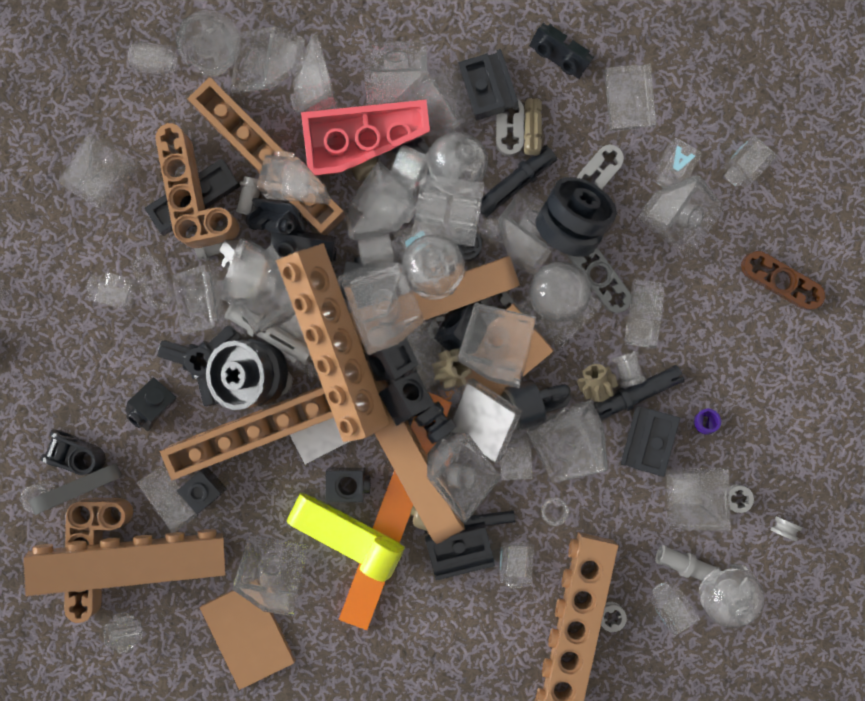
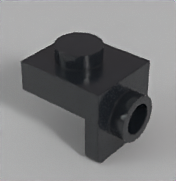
[125,377,177,431]

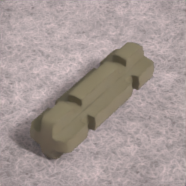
[524,98,542,156]

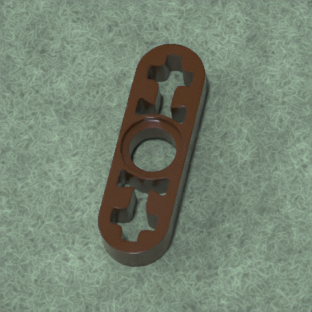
[741,251,825,310]

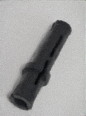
[474,145,558,218]
[593,365,685,421]

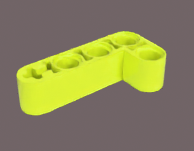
[287,493,405,582]

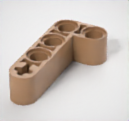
[156,123,240,248]
[64,498,133,623]

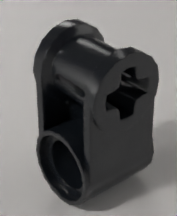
[40,429,106,475]

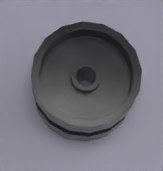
[535,177,617,257]
[206,338,288,410]

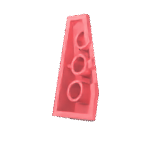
[301,100,430,177]

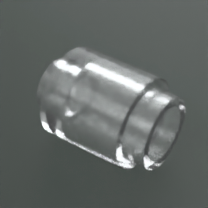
[128,41,177,77]

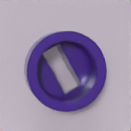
[694,408,721,435]

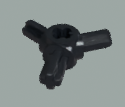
[157,325,241,406]

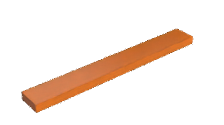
[339,392,452,630]

